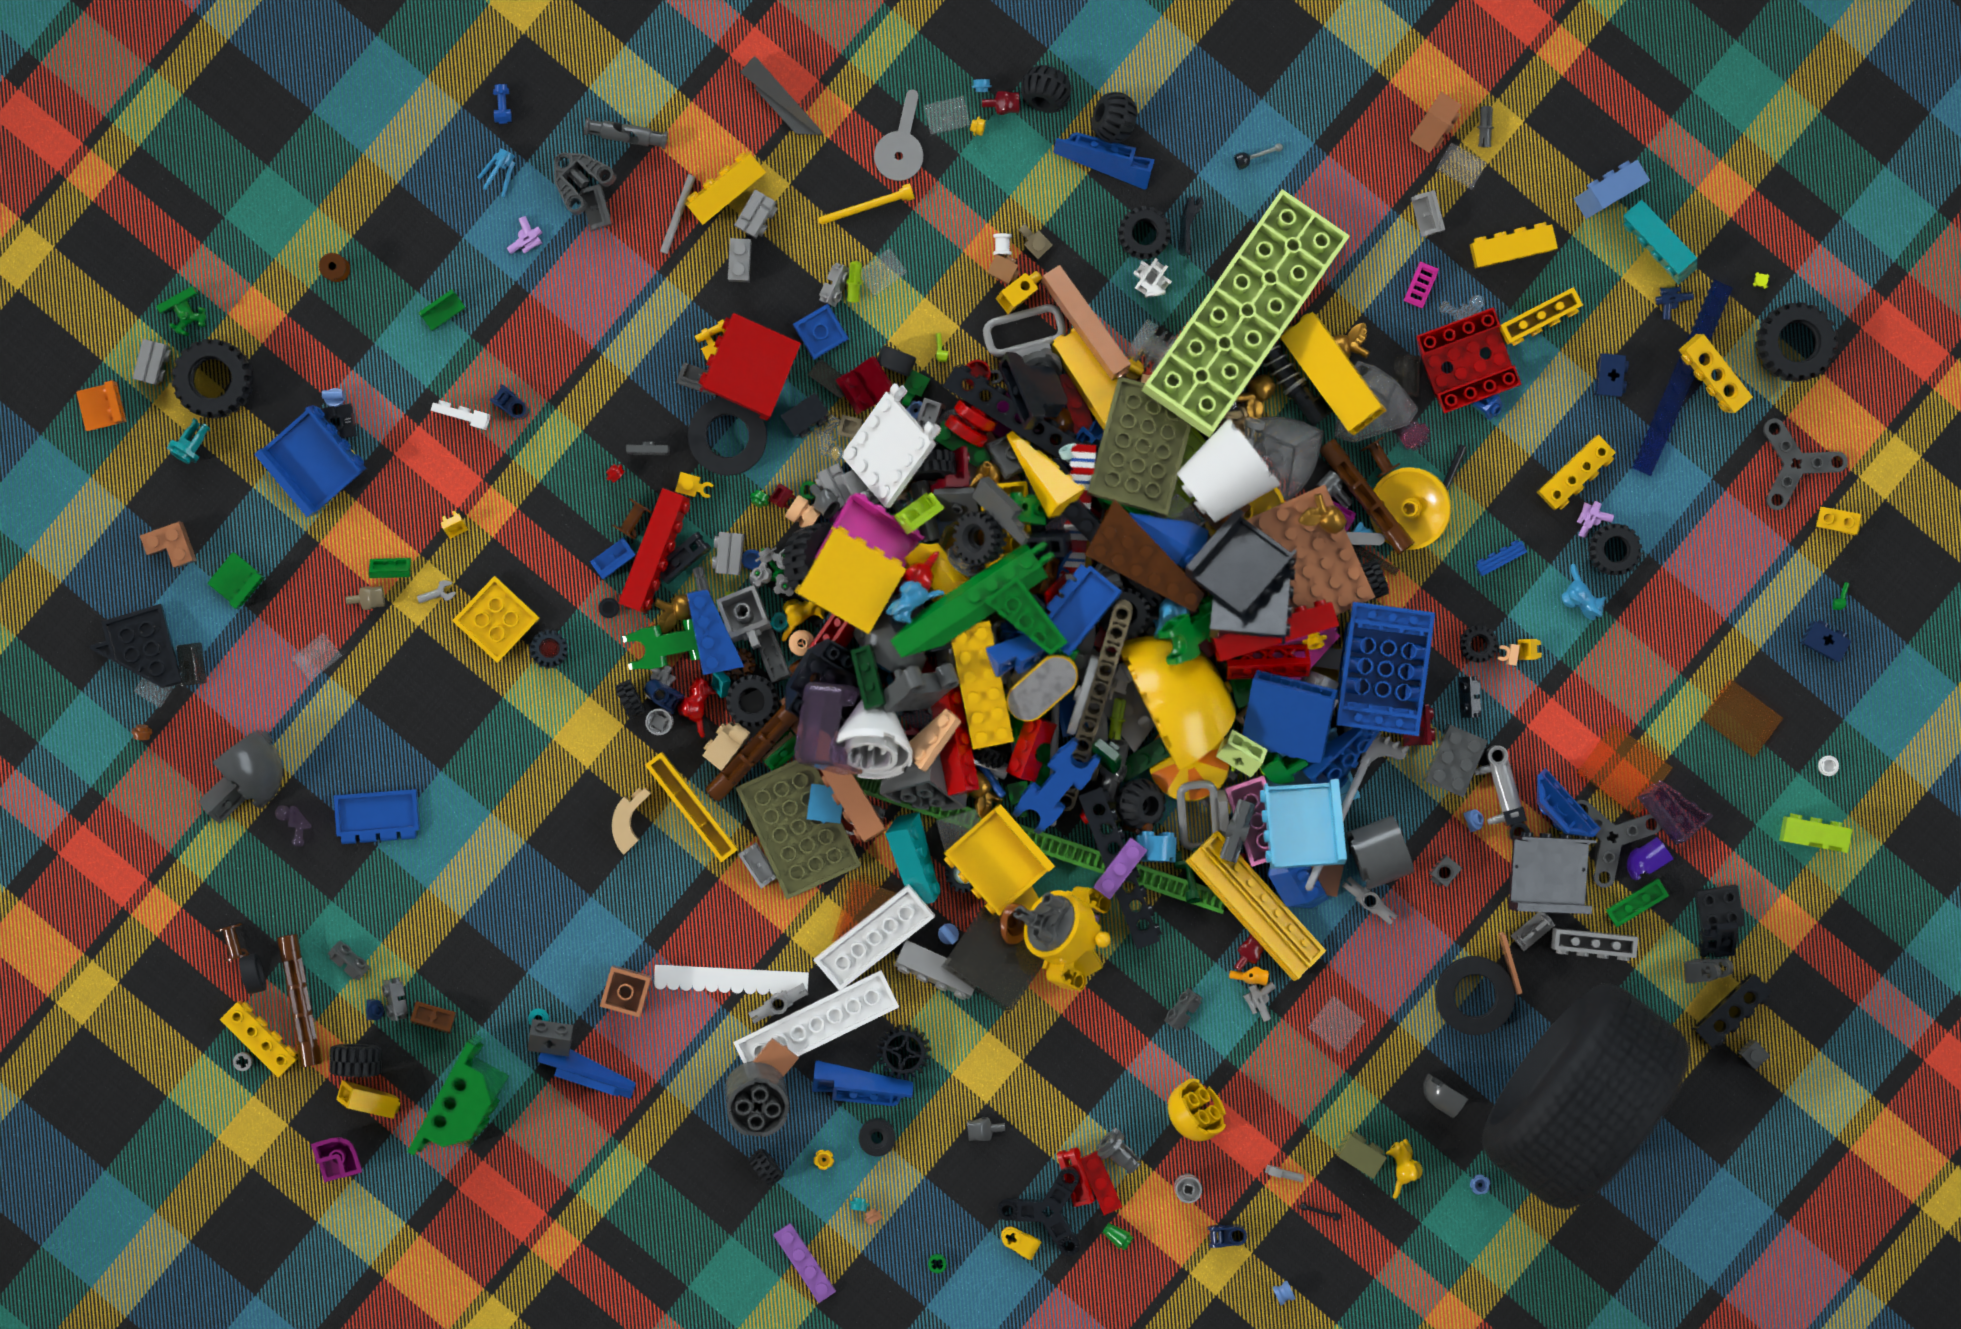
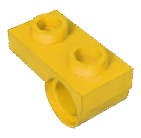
[1816,507,1862,535]

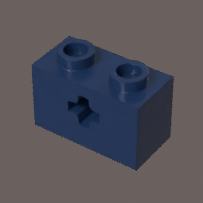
[1594,353,1629,398]
[1800,620,1851,662]

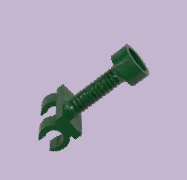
[1174,847,1203,903]

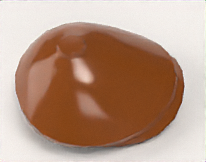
[1000,903,1026,945]

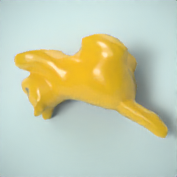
[782,599,825,642]
[1386,1139,1423,1199]

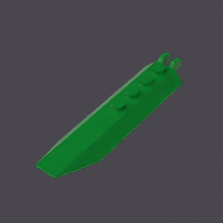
[890,541,1054,658]

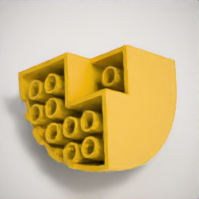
[1120,636,1236,770]

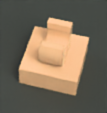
[1497,644,1520,666]

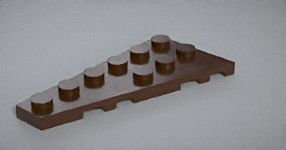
[1085,499,1204,612]

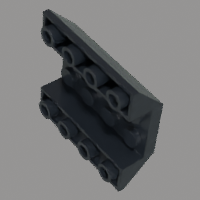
[785,638,889,737]

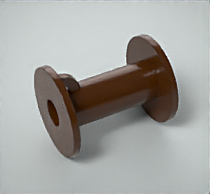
[319,253,350,282]
[1361,437,1400,478]
[613,498,652,540]
[215,923,250,962]

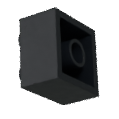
[781,393,830,439]

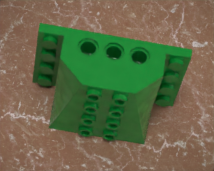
[407,1034,509,1156]

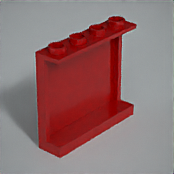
[698,313,801,421]

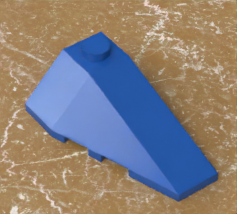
[1129,513,1208,569]

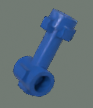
[493,84,512,124]

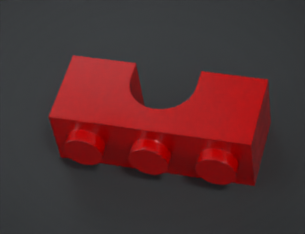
[1006,717,1057,782]

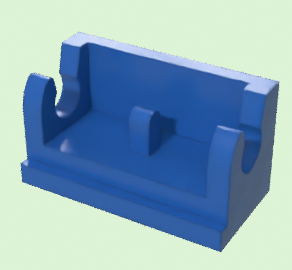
[590,537,636,580]

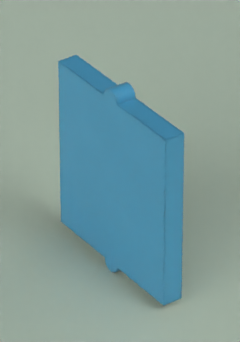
[807,784,843,824]

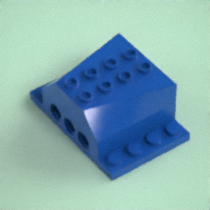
[1336,602,1435,736]

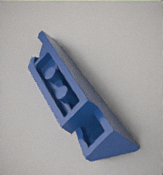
[537,1049,636,1099]

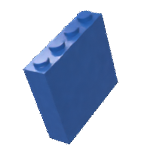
[1242,670,1338,764]

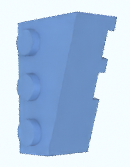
[1573,160,1650,219]

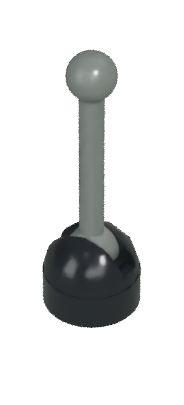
[1234,143,1283,170]

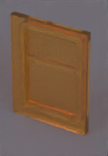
[1701,679,1783,758]
[832,879,897,942]

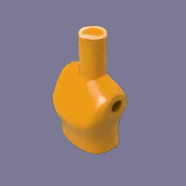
[1229,966,1269,986]

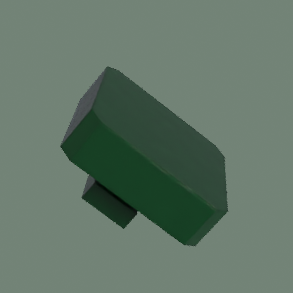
[1091,738,1122,774]

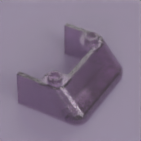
[795,682,863,775]

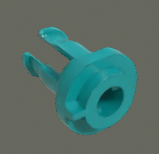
[167,418,211,464]

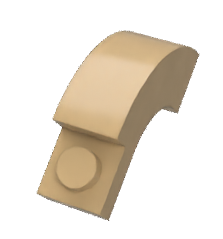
[612,787,651,855]

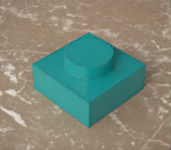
[711,671,731,698]

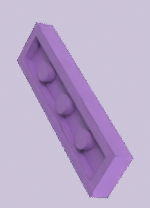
[773,1222,836,1303]

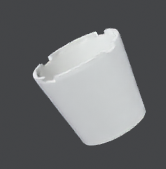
[1176,419,1280,522]

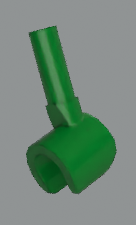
[1832,582,1849,610]

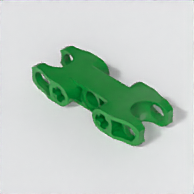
[1158,595,1213,665]
[622,616,723,670]

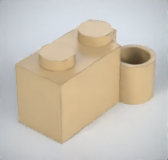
[702,721,751,771]

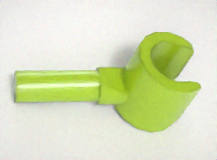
[936,333,948,362]

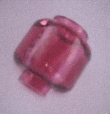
[1399,421,1431,451]

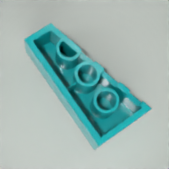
[1623,200,1697,285]
[885,812,940,904]

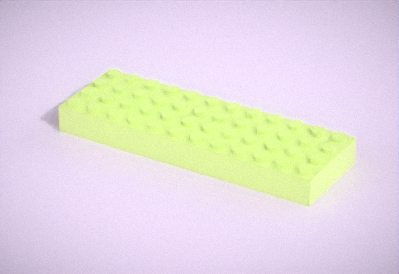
[1141,189,1350,438]

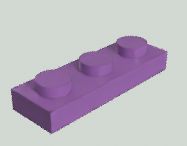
[1093,837,1147,899]

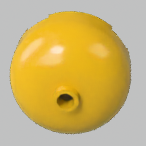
[1168,1078,1226,1141]

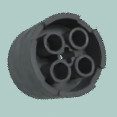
[1346,815,1414,890]
[724,1061,789,1137]

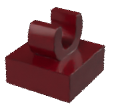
[769,483,796,509]

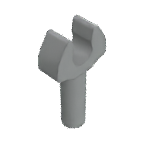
[417,580,456,603]
[1265,1165,1304,1183]

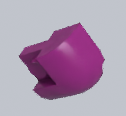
[311,1137,363,1183]

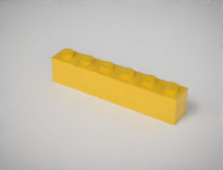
[645,752,739,862]

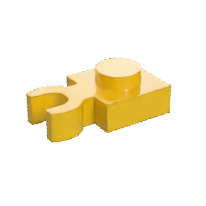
[675,472,714,498]

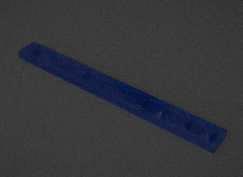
[1631,280,1733,476]

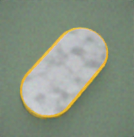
[1007,654,1078,721]

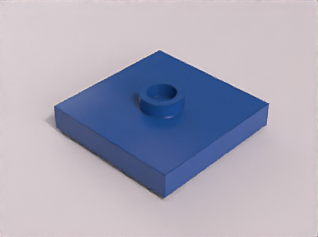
[793,304,849,360]

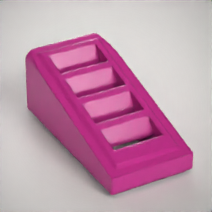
[1403,262,1439,308]

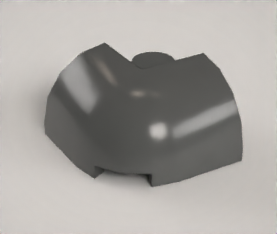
[1423,1073,1468,1118]

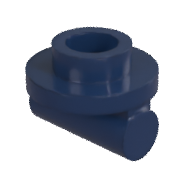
[366,999,384,1021]

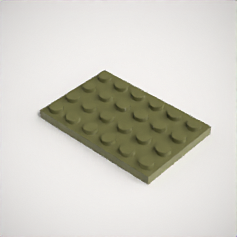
[1087,376,1191,517]
[735,753,862,900]

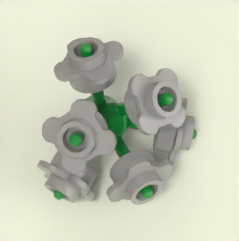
[749,547,794,596]

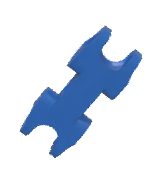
[1012,737,1101,835]

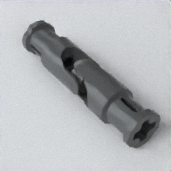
[584,117,668,149]

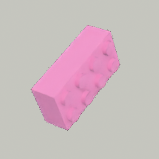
[1224,775,1269,867]

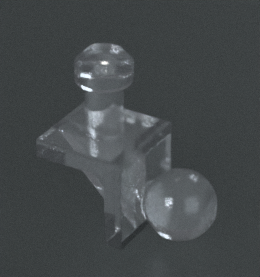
[1439,295,1484,322]
[815,415,844,461]

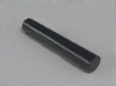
[1443,444,1467,491]

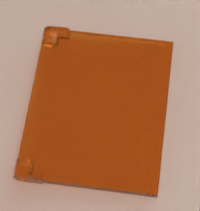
[1577,723,1673,817]

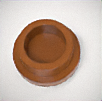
[131,724,152,740]

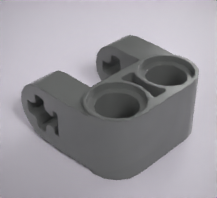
[1683,958,1734,983]

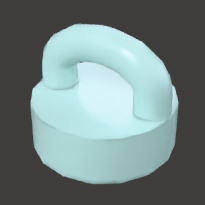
[1059,443,1076,463]

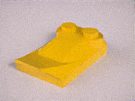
[904,543,969,602]

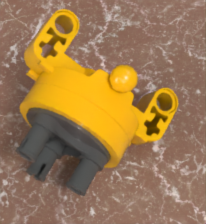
[1014,886,1111,991]

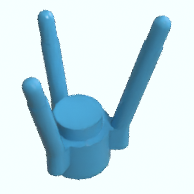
[477,148,516,198]

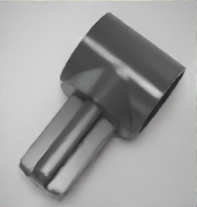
[1316,470,1353,508]

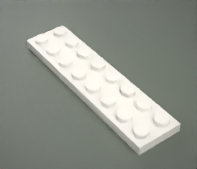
[733,970,899,1063]

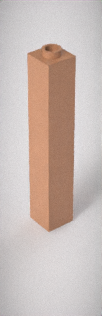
[1041,265,1131,380]

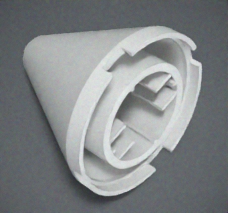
[829,699,913,779]

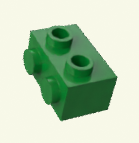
[1010,492,1046,526]

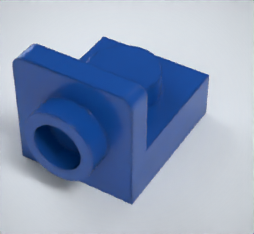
[1471,394,1503,420]

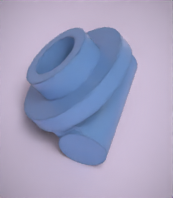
[322,388,345,407]
[1463,809,1484,832]
[938,923,959,945]

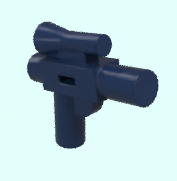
[1655,286,1694,320]

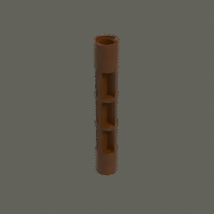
[1319,438,1415,555]
[705,704,799,802]
[277,934,322,1067]

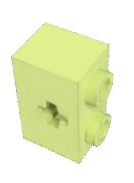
[1216,729,1268,777]

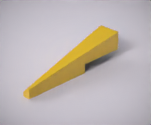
[1006,431,1085,518]

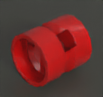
[965,360,991,387]

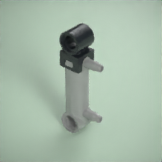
[1474,745,1530,841]

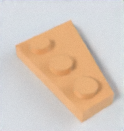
[909,709,961,772]

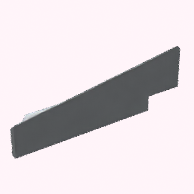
[740,56,823,136]

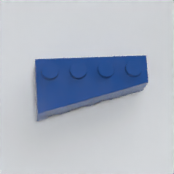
[686,589,744,675]

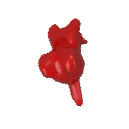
[894,551,939,594]
[677,677,717,738]

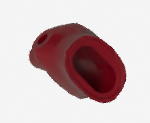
[982,91,1019,115]
[1234,933,1264,972]

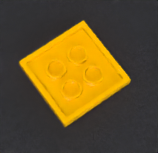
[452,576,540,663]

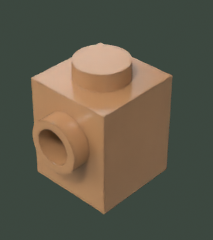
[987,254,1020,285]

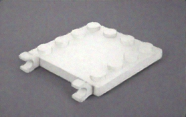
[841,384,941,508]

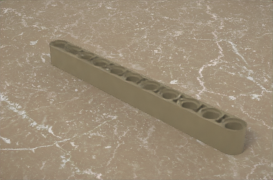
[1059,600,1133,811]

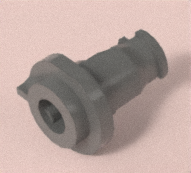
[1098,1127,1141,1174]

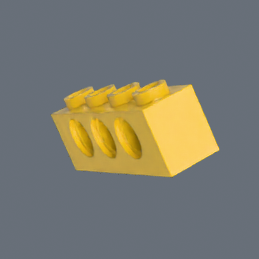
[1679,334,1753,413]

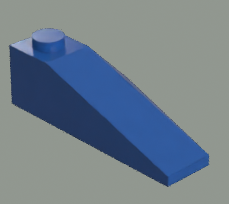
[1302,727,1379,789]

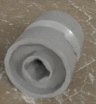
[645,708,674,735]
[1174,1173,1202,1203]

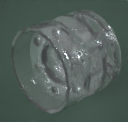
[1125,319,1177,373]

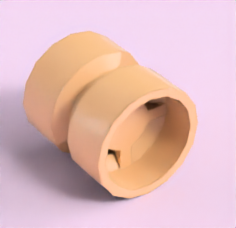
[785,494,821,528]

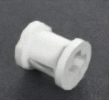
[993,233,1012,256]

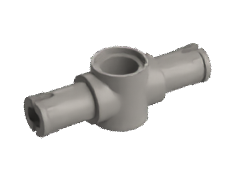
[1342,876,1398,925]
[748,983,809,1024]

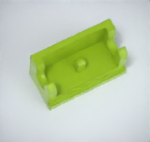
[894,493,944,535]

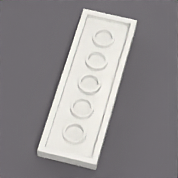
[814,884,935,990]

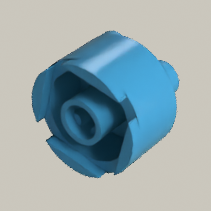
[1135,831,1177,862]

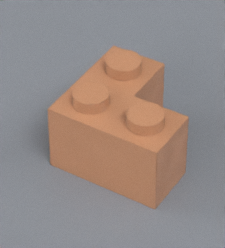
[1409,91,1461,153]
[140,522,197,568]

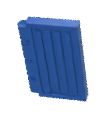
[1046,564,1122,657]
[334,789,420,844]

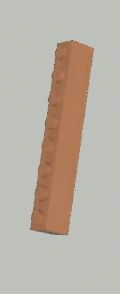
[780,697,887,843]

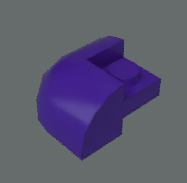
[1627,837,1673,880]

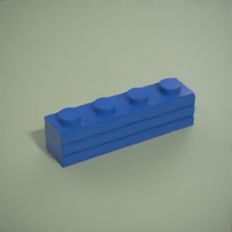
[1475,540,1527,576]

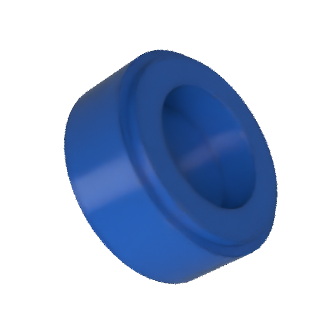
[741,549,761,570]

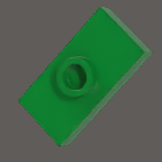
[368,558,412,579]

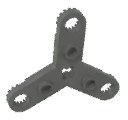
[1763,419,1848,510]
[1576,800,1662,888]

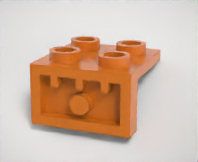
[77,381,127,431]

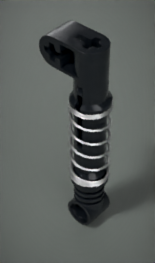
[1263,344,1333,426]

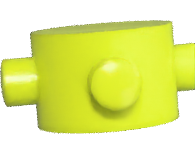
[1753,272,1769,289]

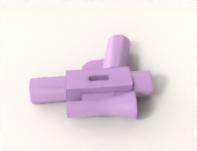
[507,216,543,254]
[1577,501,1614,538]

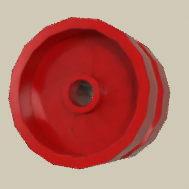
[944,399,998,448]

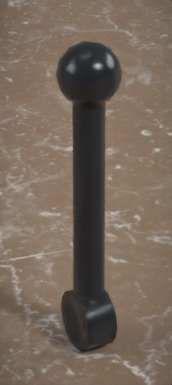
[1299,1202,1341,1221]

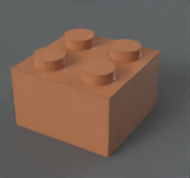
[600,965,652,1018]

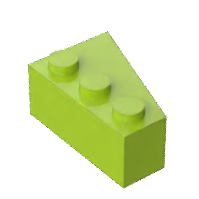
[1779,813,1852,853]

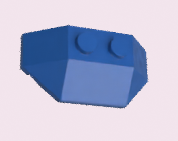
[1537,767,1601,837]
[1268,866,1329,908]

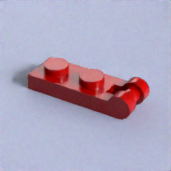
[1057,1147,1095,1207]

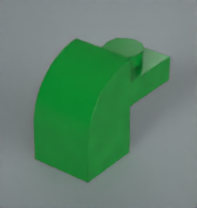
[1260,752,1309,784]

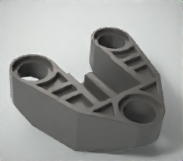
[554,153,616,215]

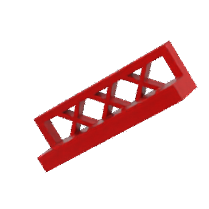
[1226,644,1311,679]

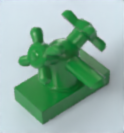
[156,286,206,336]

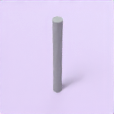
[660,174,696,254]

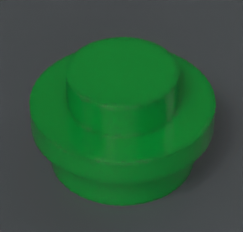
[750,490,770,508]

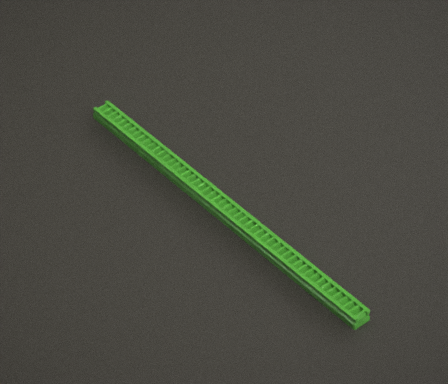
[852,771,1225,914]

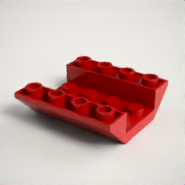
[1416,307,1522,413]

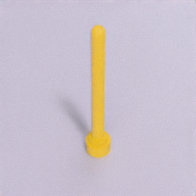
[818,183,915,224]

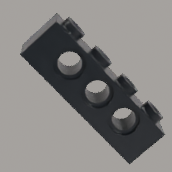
[1692,972,1772,1048]

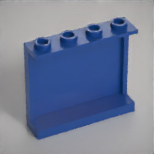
[254,405,367,517]

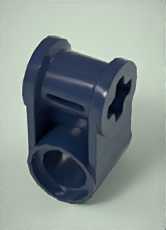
[489,384,529,420]
[644,679,685,714]
[1207,1225,1247,1248]

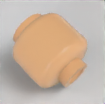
[789,630,815,656]

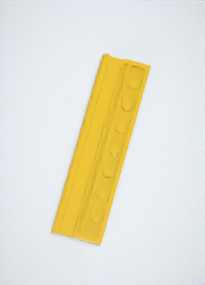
[1186,831,1326,981]

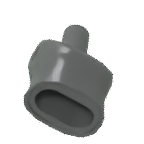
[810,484,840,519]
[967,1117,1005,1141]

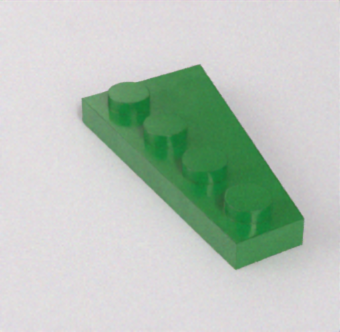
[984,576,1068,655]

